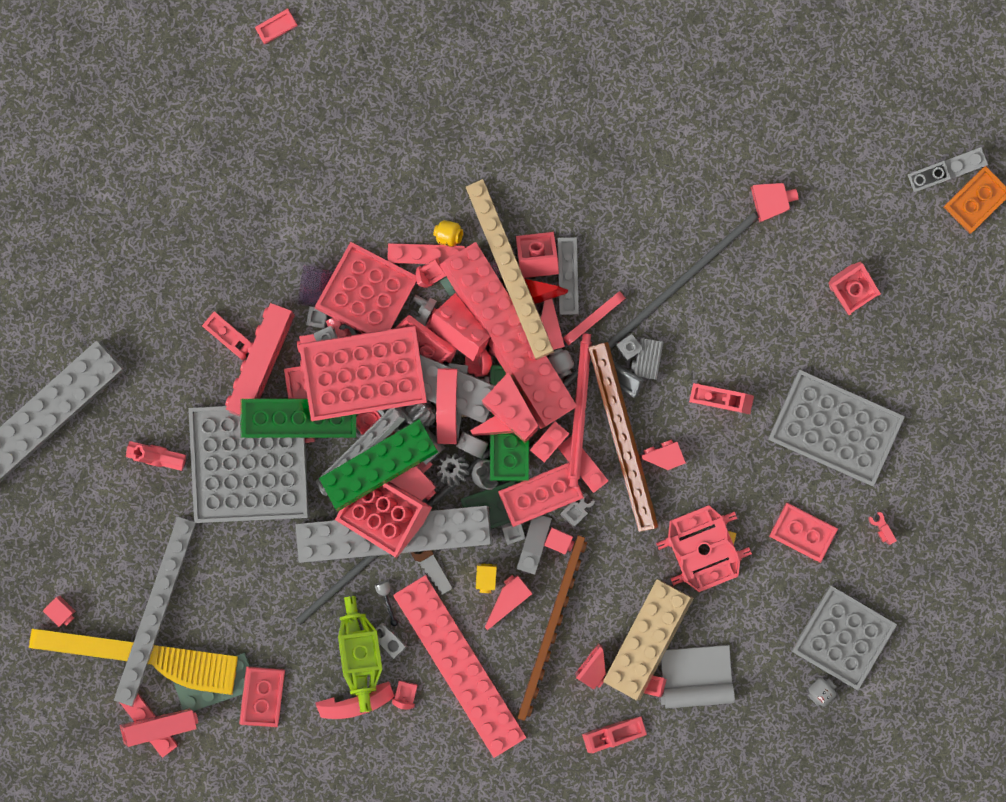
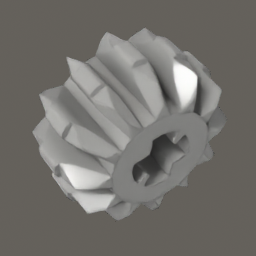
[406,400,436,428]
[437,454,469,487]

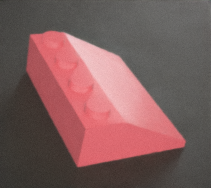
[335,482,432,558]

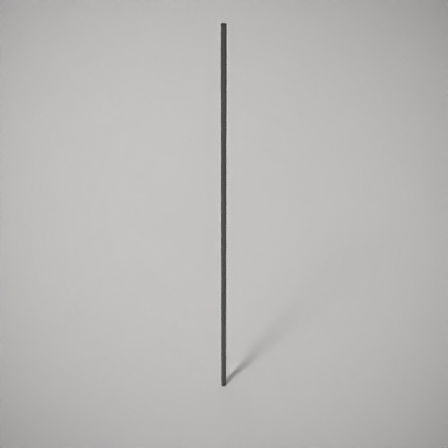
[296,213,758,625]

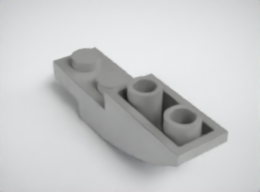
[908,147,988,193]

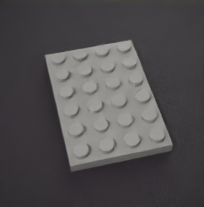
[767,370,905,487]

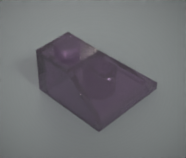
[298,265,334,307]

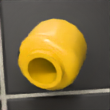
[433,220,463,247]

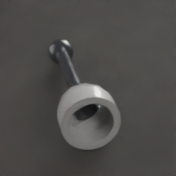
[374,580,398,626]

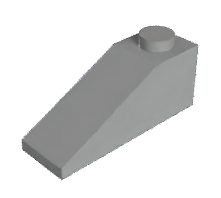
[516,515,552,575]

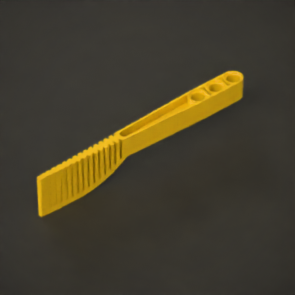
[29,629,238,695]

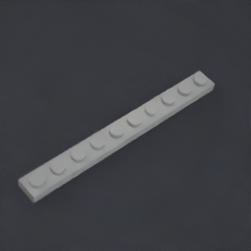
[114,517,197,706]

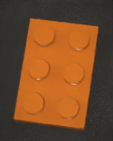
[943,166,1006,234]

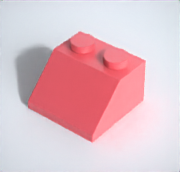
[516,232,559,278]

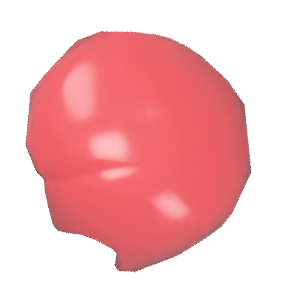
[465,349,492,377]
[356,411,382,435]

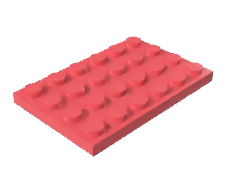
[299,326,427,421]

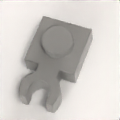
[560,493,595,527]

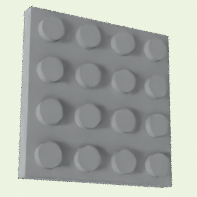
[791,585,897,690]

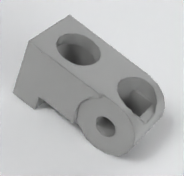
[376,622,408,659]

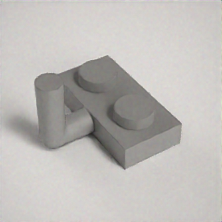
[413,295,437,326]

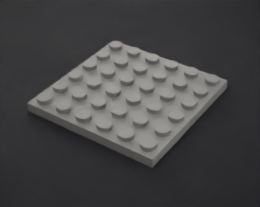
[188,406,309,523]

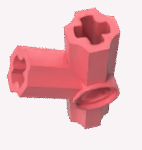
[126,441,186,471]

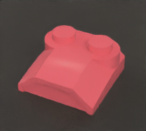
[828,262,881,315]

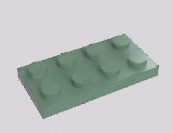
[173,652,250,711]

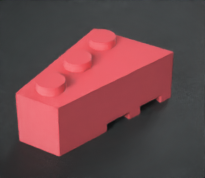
[428,293,490,361]
[482,372,538,443]

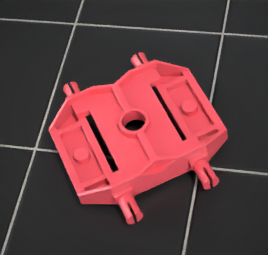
[656,505,752,592]

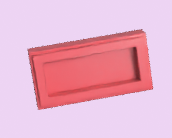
[255,9,298,44]

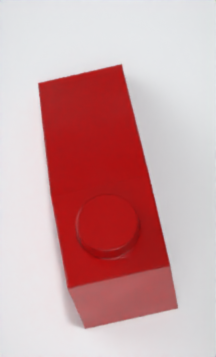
[507,279,568,304]

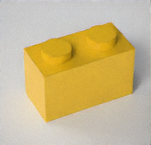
[476,563,497,593]

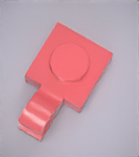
[868,512,897,545]

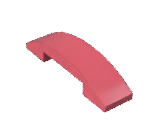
[436,368,458,444]
[316,682,394,719]

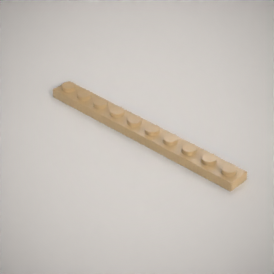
[466,179,554,360]

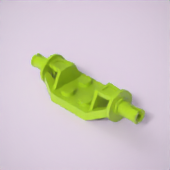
[338,596,382,713]

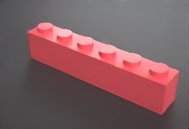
[225,303,295,416]

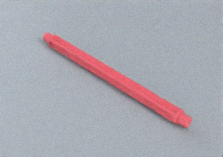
[568,333,592,487]

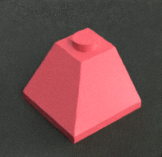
[575,643,606,689]

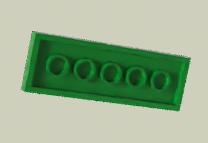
[490,366,529,481]
[240,399,356,438]
[319,419,438,512]

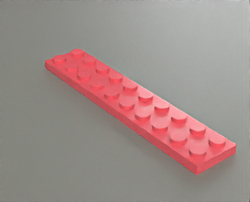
[393,575,526,758]

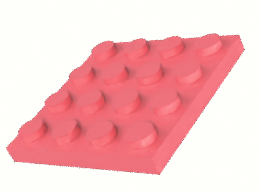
[315,242,417,334]

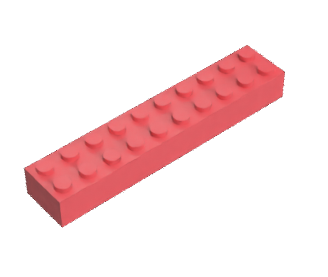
[440,242,577,429]

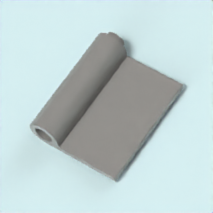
[660,645,735,709]

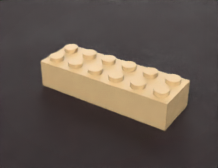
[603,580,694,701]

